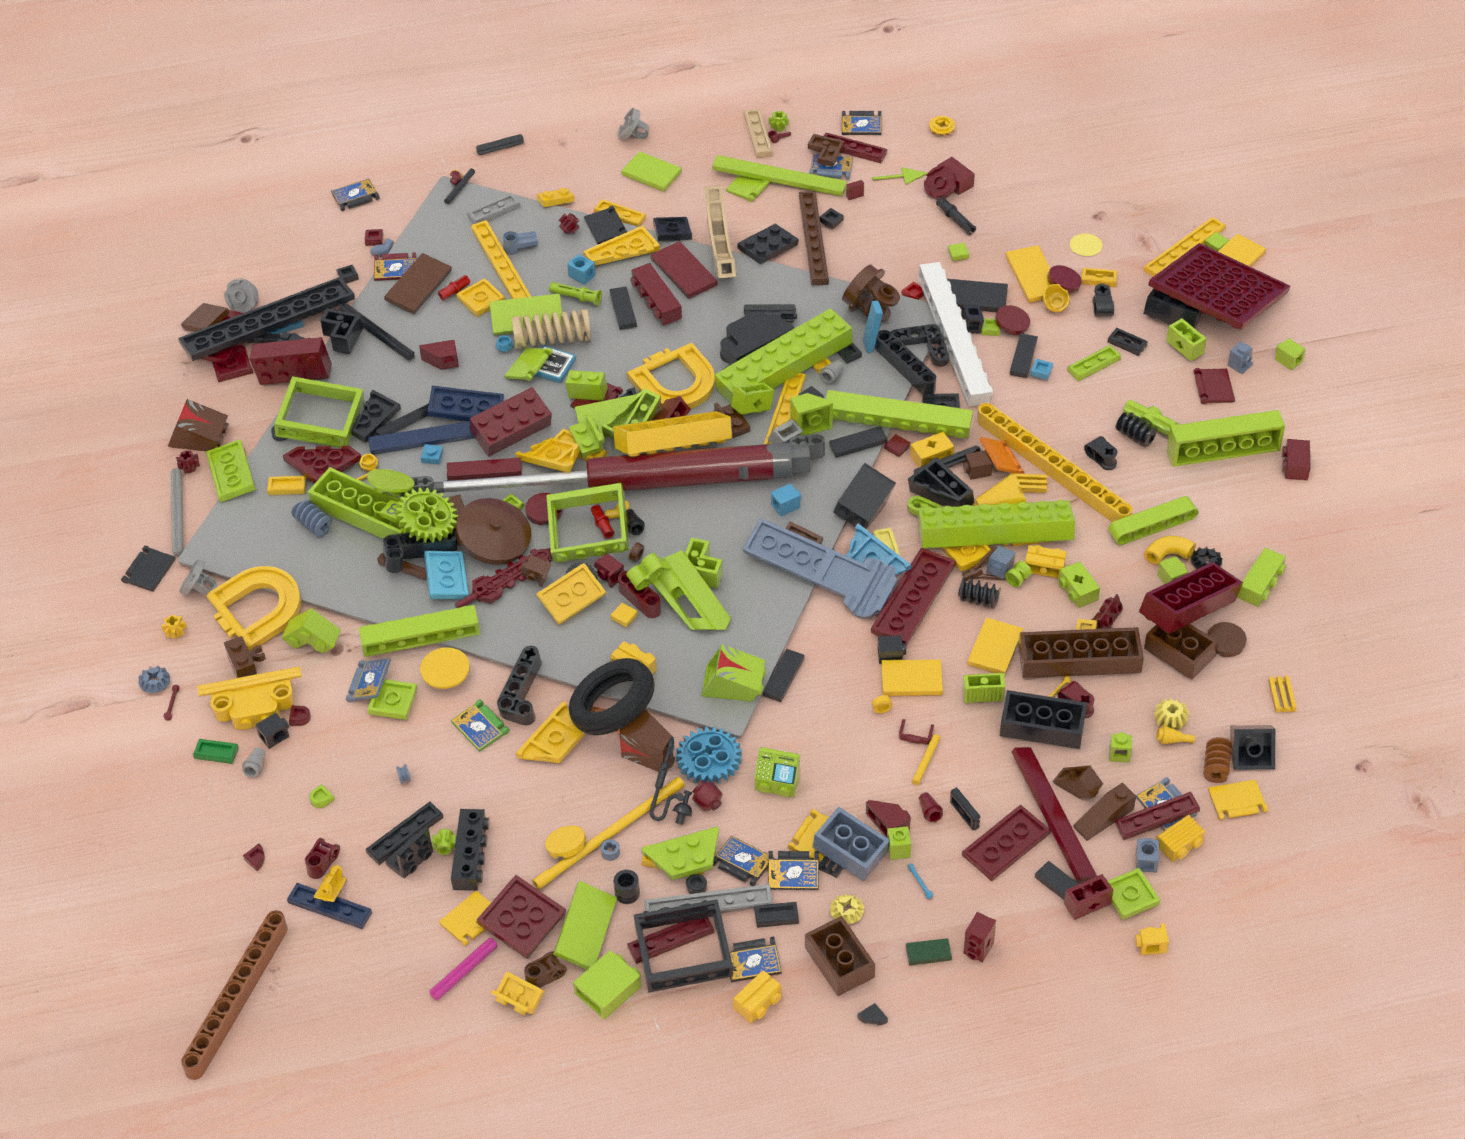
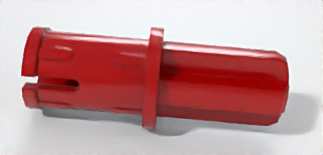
[438,275,470,301]
[591,504,615,539]

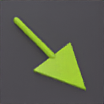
[872,167,928,185]

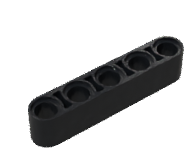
[876,330,936,394]

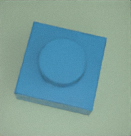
[1030,358,1053,380]
[421,444,443,464]

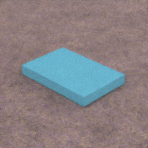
[424,551,469,599]

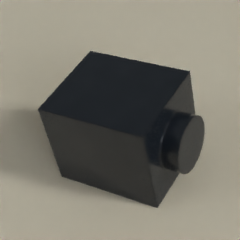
[877,635,906,664]

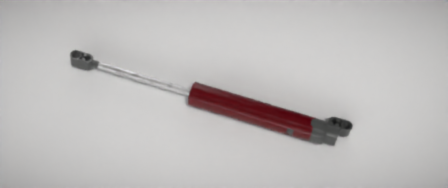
[400,434,825,497]

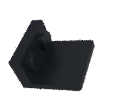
[386,827,433,879]

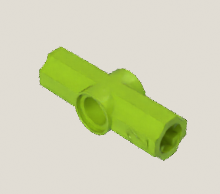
[1122,400,1179,436]

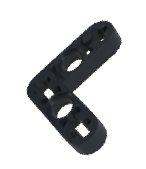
[891,324,948,367]

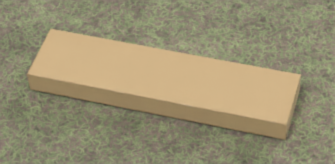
[744,109,773,158]

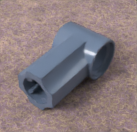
[503,231,538,254]

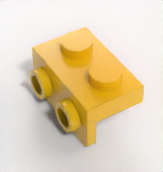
[491,971,545,1015]

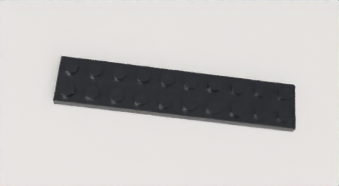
[178,277,355,361]

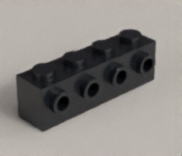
[451,809,490,891]

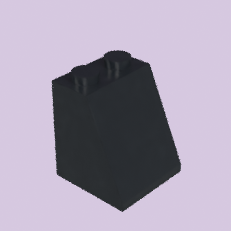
[833,463,896,530]

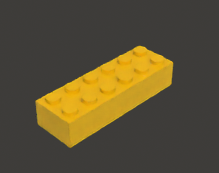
[613,411,732,456]

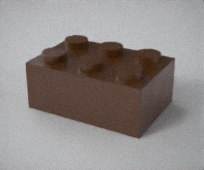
[1144,624,1218,680]
[805,916,875,996]

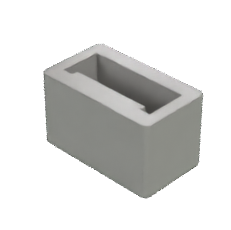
[768,419,802,444]

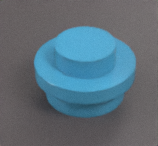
[496,335,514,352]

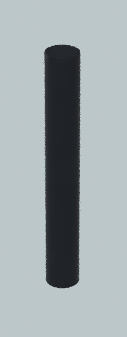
[444,168,475,204]

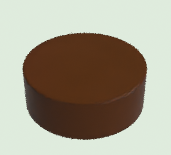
[629,542,645,562]

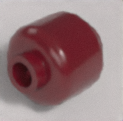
[692,781,723,811]

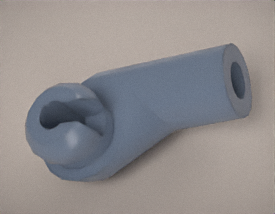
[370,239,394,256]

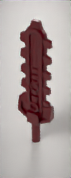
[455,548,552,608]

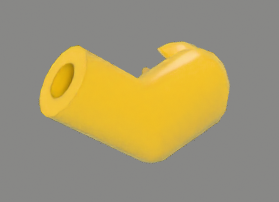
[605,500,630,519]

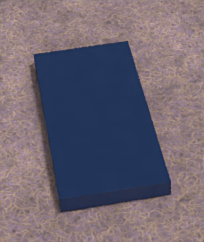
[427,385,504,421]

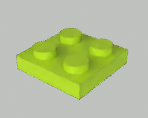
[367,679,418,720]
[1108,868,1161,920]

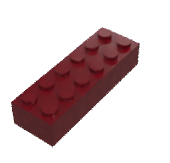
[1139,562,1243,633]

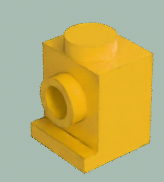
[1135,923,1169,955]

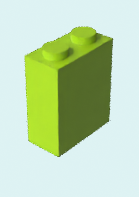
[573,950,642,1020]

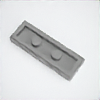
[467,193,521,224]

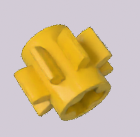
[161,615,187,639]

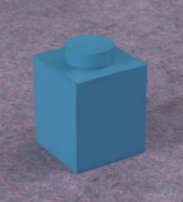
[771,484,801,516]

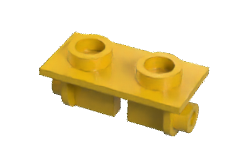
[314,865,347,902]

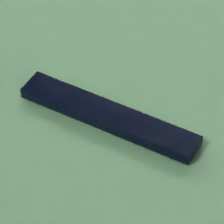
[368,421,475,455]

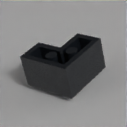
[320,308,363,354]

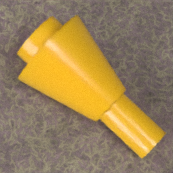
[1156,725,1195,745]

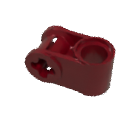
[1057,681,1095,718]
[305,838,340,879]

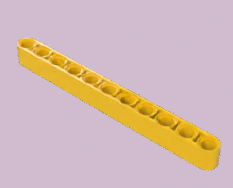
[977,403,1133,522]

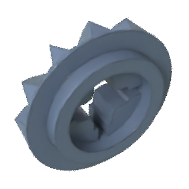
[138,665,170,693]

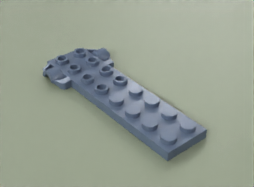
[743,518,898,618]

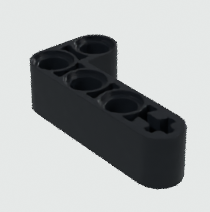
[383,531,457,573]
[497,645,542,726]

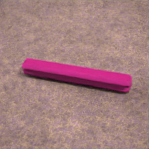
[429,938,497,1000]

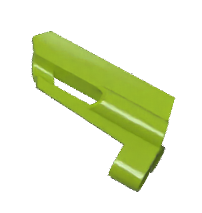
[626,550,731,630]

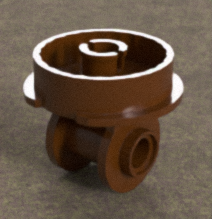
[842,264,900,322]

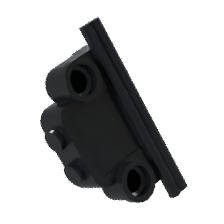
[720,311,795,370]

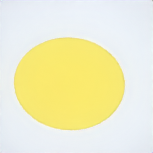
[1070,233,1103,256]

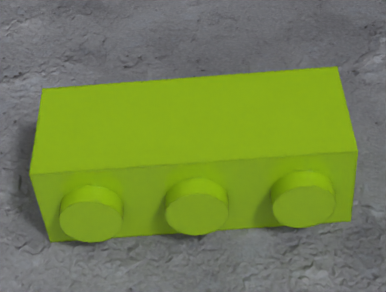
[1237,547,1287,607]

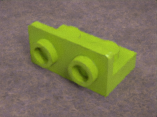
[569,414,605,458]

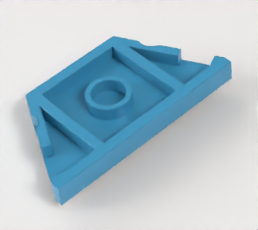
[846,524,912,576]

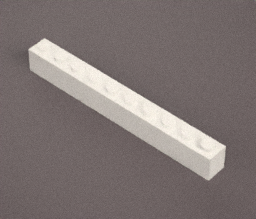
[918,262,993,407]

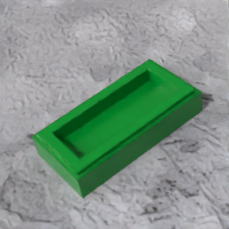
[193,739,239,764]

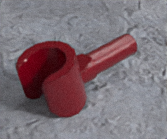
[768,130,791,143]

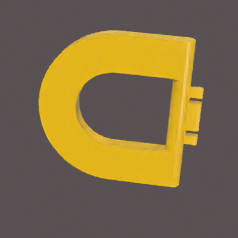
[626,342,715,409]
[206,566,301,651]

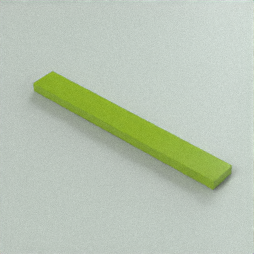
[712,155,847,196]

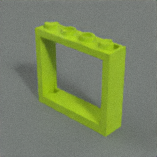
[274,376,364,448]
[547,483,630,563]

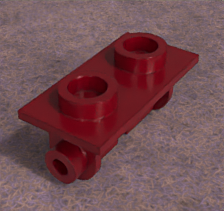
[1092,594,1123,629]

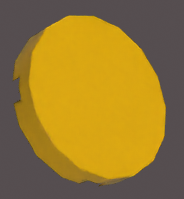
[545,825,587,858]

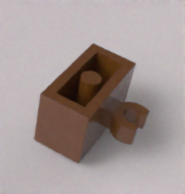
[223,636,266,678]

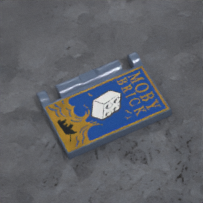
[809,154,853,179]
[346,658,391,702]
[1136,777,1198,831]

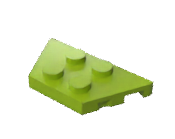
[641,826,719,880]

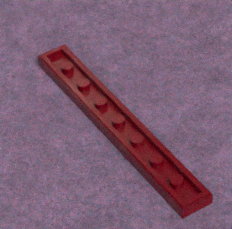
[1011,747,1097,882]

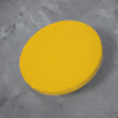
[420,648,470,689]

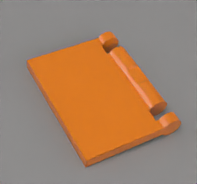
[979,437,1025,474]

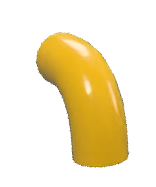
[1143,536,1196,565]

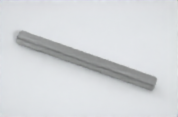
[171,468,183,556]

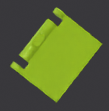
[726,176,770,202]
[504,348,553,381]

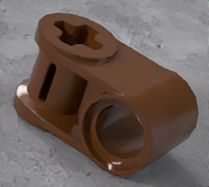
[524,951,567,988]

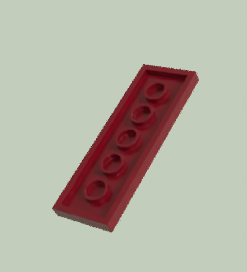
[871,548,956,646]

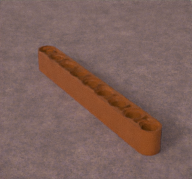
[181,910,288,1080]

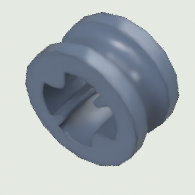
[396,764,411,784]
[601,839,620,861]

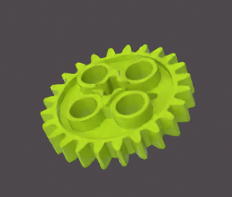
[395,488,458,543]

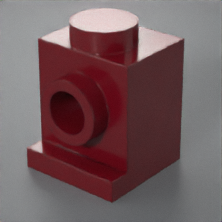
[594,554,624,588]

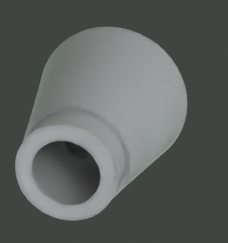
[820,360,843,384]
[242,747,265,777]

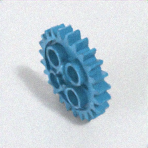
[676,726,742,784]

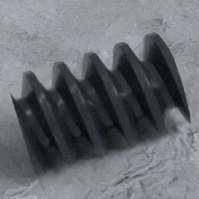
[1115,412,1158,447]
[958,577,1001,609]

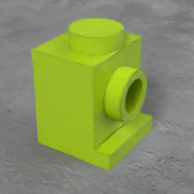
[1109,732,1132,763]

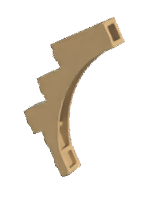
[704,185,736,278]

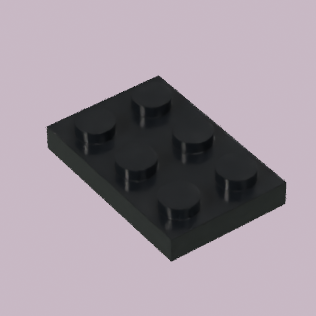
[737,223,799,264]

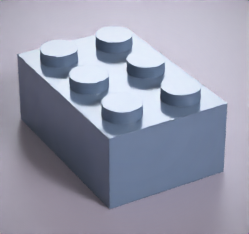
[812,806,890,881]

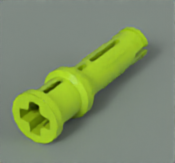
[549,281,602,306]

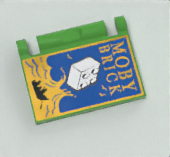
[451,699,510,752]

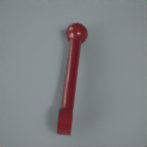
[163,685,180,721]

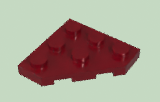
[283,446,361,484]

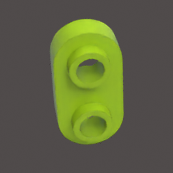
[907,496,941,516]

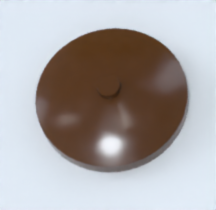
[455,498,531,565]

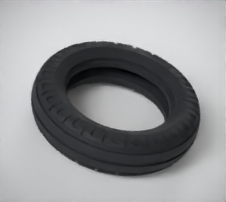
[569,658,655,736]

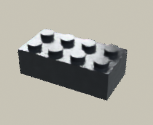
[1000,690,1087,749]

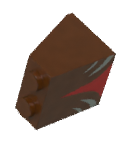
[168,399,229,452]
[619,709,675,772]

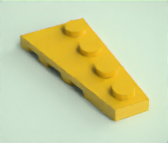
[583,226,660,266]

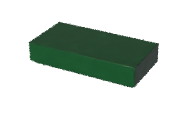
[905,938,952,965]

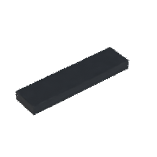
[365,801,444,865]

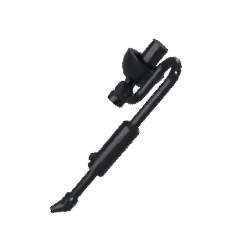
[650,736,692,825]

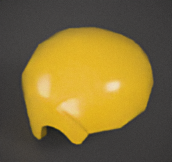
[1043,284,1070,313]

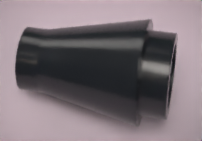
[626,509,645,535]

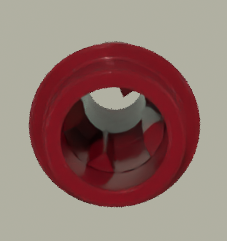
[919,792,943,822]

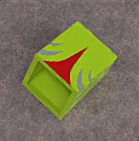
[701,644,766,702]

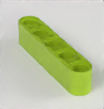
[1108,496,1199,545]

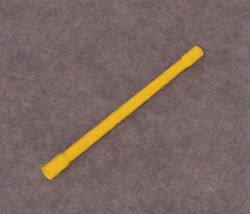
[532,777,685,890]

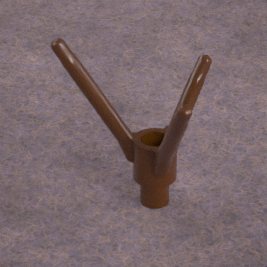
[962,545,1005,581]

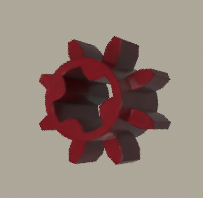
[558,213,580,234]
[176,450,200,473]

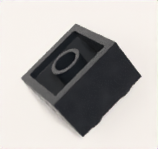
[1230,725,1276,770]

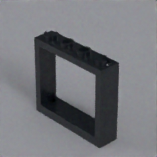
[633,899,733,993]

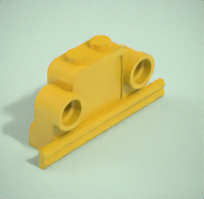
[197,666,302,730]

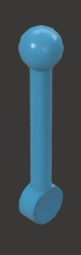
[907,863,933,899]

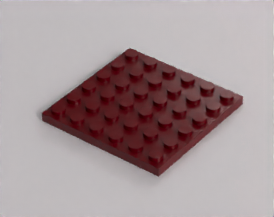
[1148,243,1290,330]

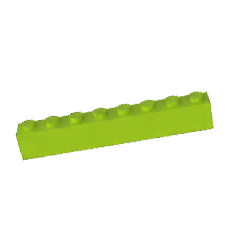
[826,390,973,439]

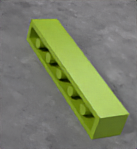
[359,605,480,657]

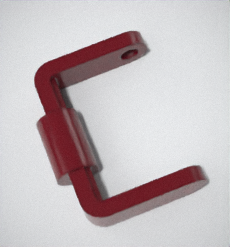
[899,719,934,745]

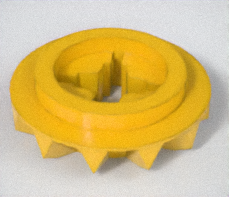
[929,116,955,136]

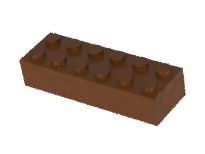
[1018,627,1144,678]

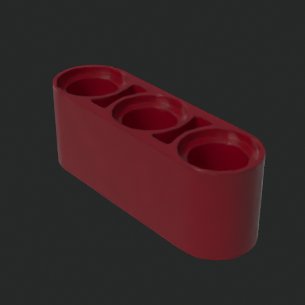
[618,570,661,618]

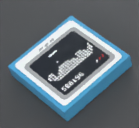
[535,345,576,383]

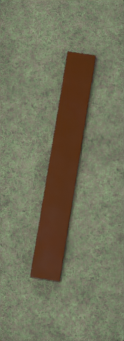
[799,191,829,285]

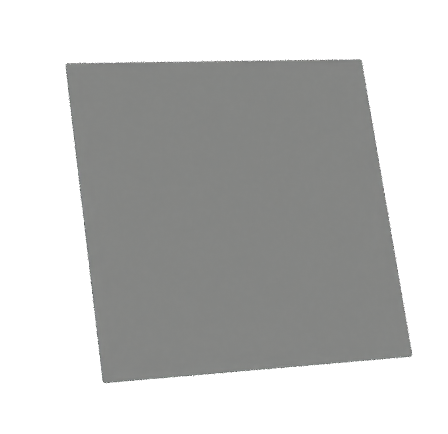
[178,176,936,738]

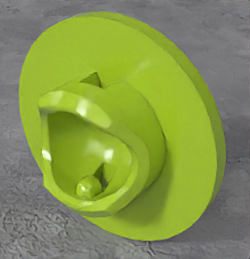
[367,469,414,497]

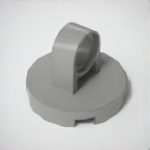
[618,108,649,140]
[224,278,258,313]
[179,559,217,596]

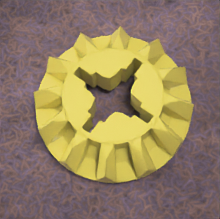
[830,893,864,924]

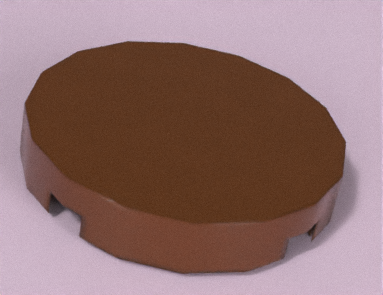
[1207,622,1247,657]

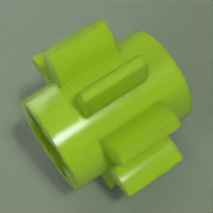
[769,111,789,131]
[432,829,456,855]

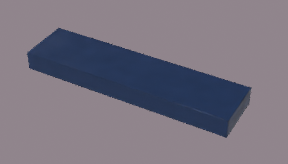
[287,883,372,930]

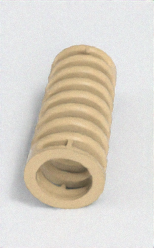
[512,309,591,349]

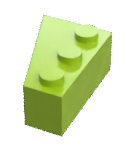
[602,388,661,439]

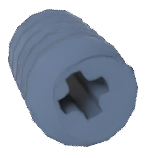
[291,500,332,538]

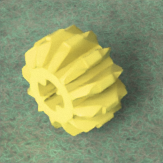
[1154,697,1189,730]

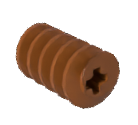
[1203,737,1232,783]

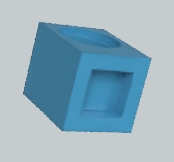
[567,254,596,285]

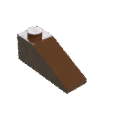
[1073,782,1136,841]

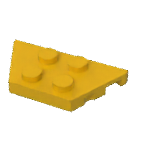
[515,438,580,473]
[516,701,584,763]

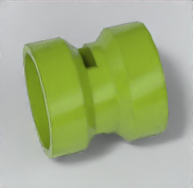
[1005,561,1032,588]

